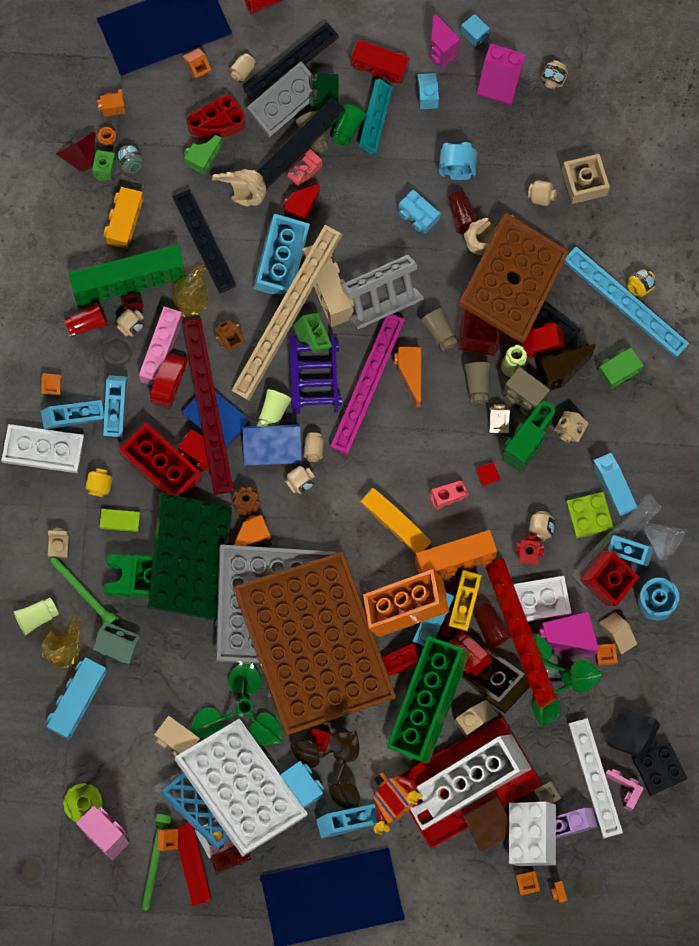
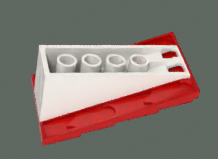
[396,717,543,849]

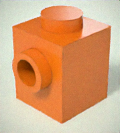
[183,49,211,78]

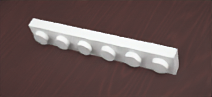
[568,718,623,839]

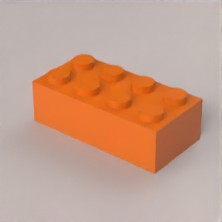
[414,530,497,579]
[363,569,449,637]

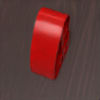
[187,95,245,138]
[150,353,188,409]

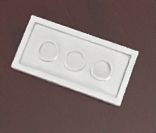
[1,424,84,473]

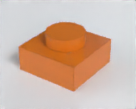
[41,373,62,395]
[596,644,618,666]
[158,828,178,851]
[515,871,540,896]
[551,881,567,904]

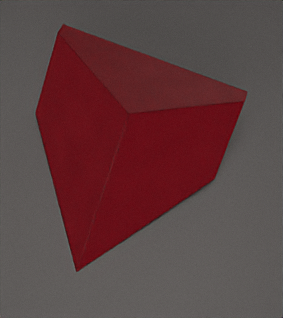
[56,131,96,172]

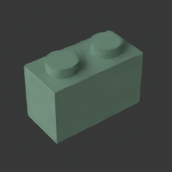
[93,622,141,664]

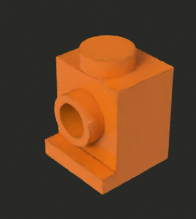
[97,89,126,117]

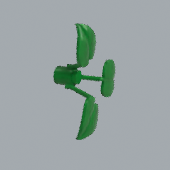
[533,634,603,727]
[190,663,282,746]

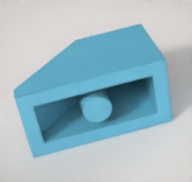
[417,73,439,109]
[608,535,654,566]

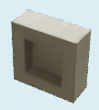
[533,781,561,804]

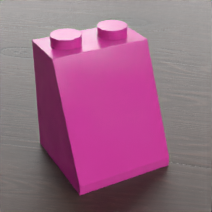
[477,44,526,105]
[538,612,599,658]

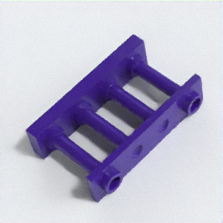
[289,334,342,414]

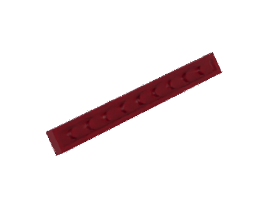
[182,320,234,495]

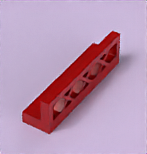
[174,822,212,907]

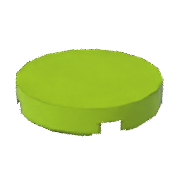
[63,783,104,823]

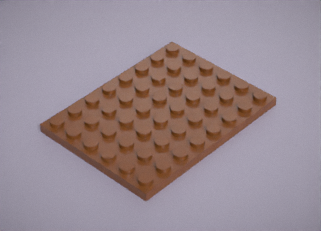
[233,551,396,736]

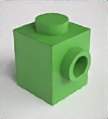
[92,150,116,181]

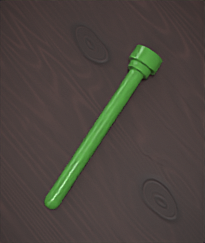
[50,557,119,625]
[142,814,172,911]

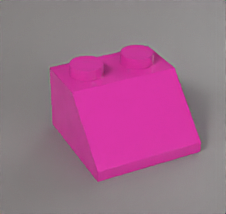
[430,14,460,68]

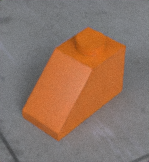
[234,515,271,547]

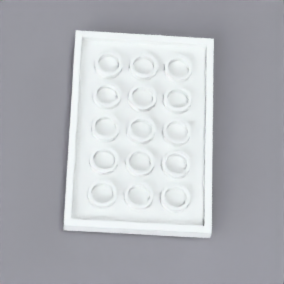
[174,718,308,856]

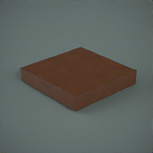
[462,796,509,851]

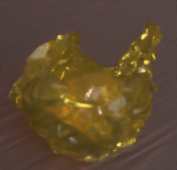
[173,265,210,317]
[41,615,80,668]

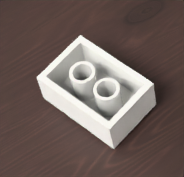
[509,802,556,866]

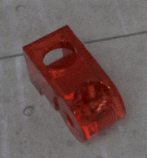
[210,847,251,875]

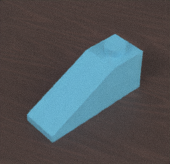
[103,375,128,437]
[40,400,104,430]
[594,453,637,516]
[316,804,377,839]

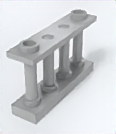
[341,255,424,329]

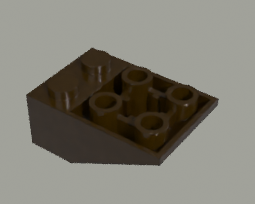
[538,343,596,391]

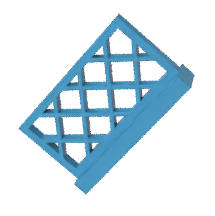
[160,772,230,850]

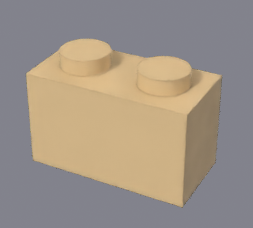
[154,716,201,757]

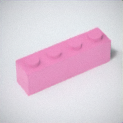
[139,307,183,386]

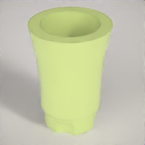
[501,345,527,378]
[257,389,292,426]
[13,598,59,636]

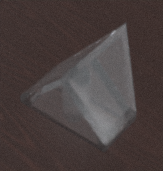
[643,523,687,561]

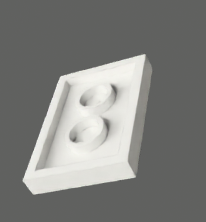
[514,576,572,622]

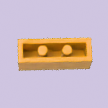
[104,187,144,249]

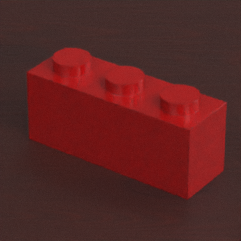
[350,39,410,84]

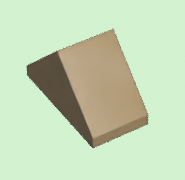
[599,612,637,655]

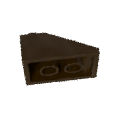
[462,645,530,714]

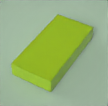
[100,509,140,532]

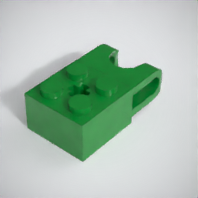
[502,401,555,472]
[103,554,153,599]

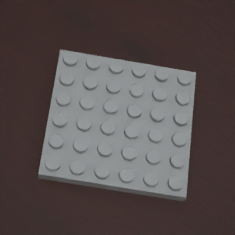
[216,545,336,664]

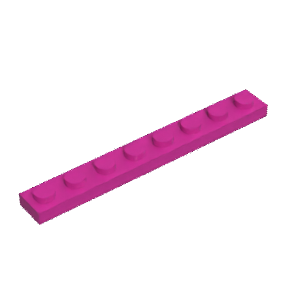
[330,314,405,455]

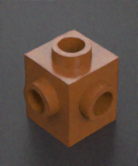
[214,320,245,352]
[232,487,261,516]

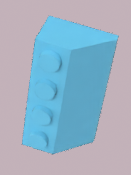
[253,214,310,294]

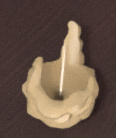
[212,169,266,207]
[464,215,515,256]

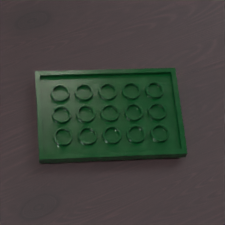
[148,493,232,621]

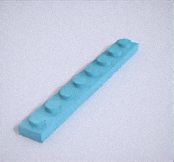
[564,247,689,358]

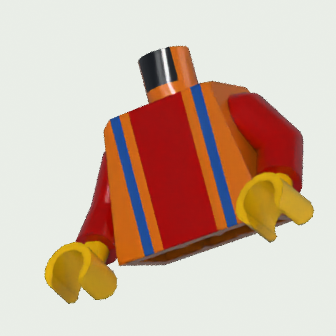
[373,773,423,836]

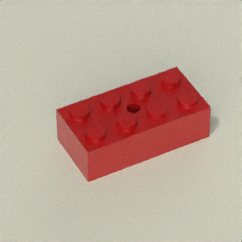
[119,422,203,497]

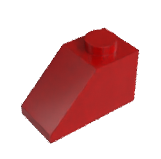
[283,184,320,223]

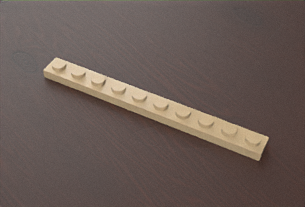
[231,225,343,400]

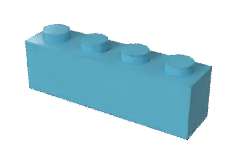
[46,657,108,740]

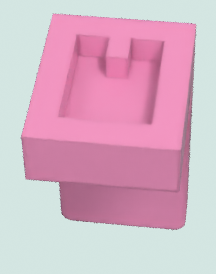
[605,769,644,811]

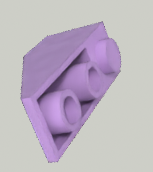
[556,808,597,838]

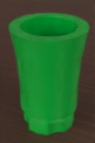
[332,104,367,147]

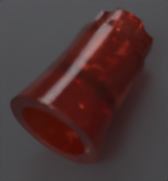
[448,191,479,234]
[473,604,511,649]

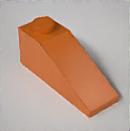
[394,347,421,407]

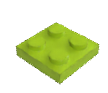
[566,492,614,539]

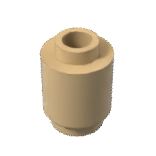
[229,53,256,81]
[304,433,324,462]

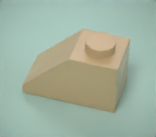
[454,700,498,738]

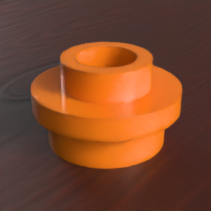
[97,127,116,145]

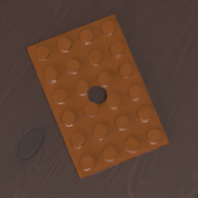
[458,213,569,343]

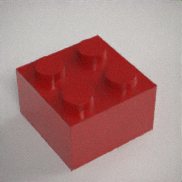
[580,551,639,606]

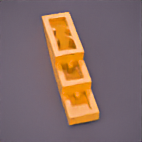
[360,488,432,554]

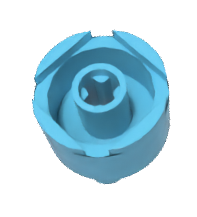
[439,142,477,180]
[637,578,679,621]

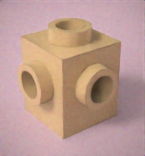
[555,411,588,443]

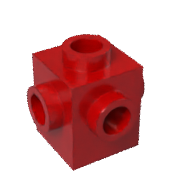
[516,535,544,565]

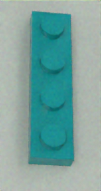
[359,79,393,154]

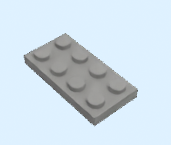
[245,61,313,137]

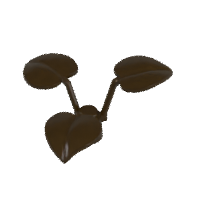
[290,731,360,809]

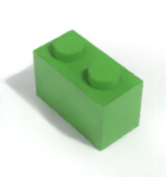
[598,348,644,390]

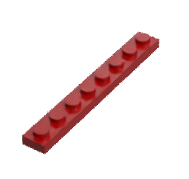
[486,558,557,708]

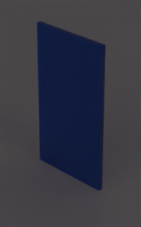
[97,0,232,76]
[260,848,405,946]

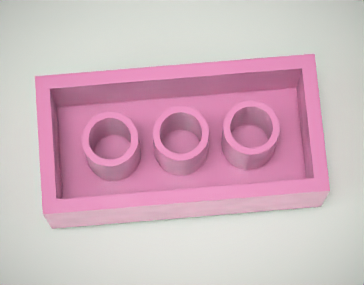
[76,806,129,861]

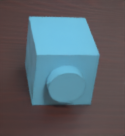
[461,14,490,48]

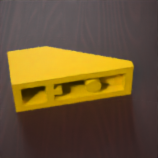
[449,570,482,631]

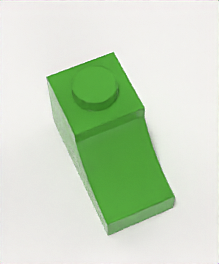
[183,135,222,175]
[293,313,332,353]

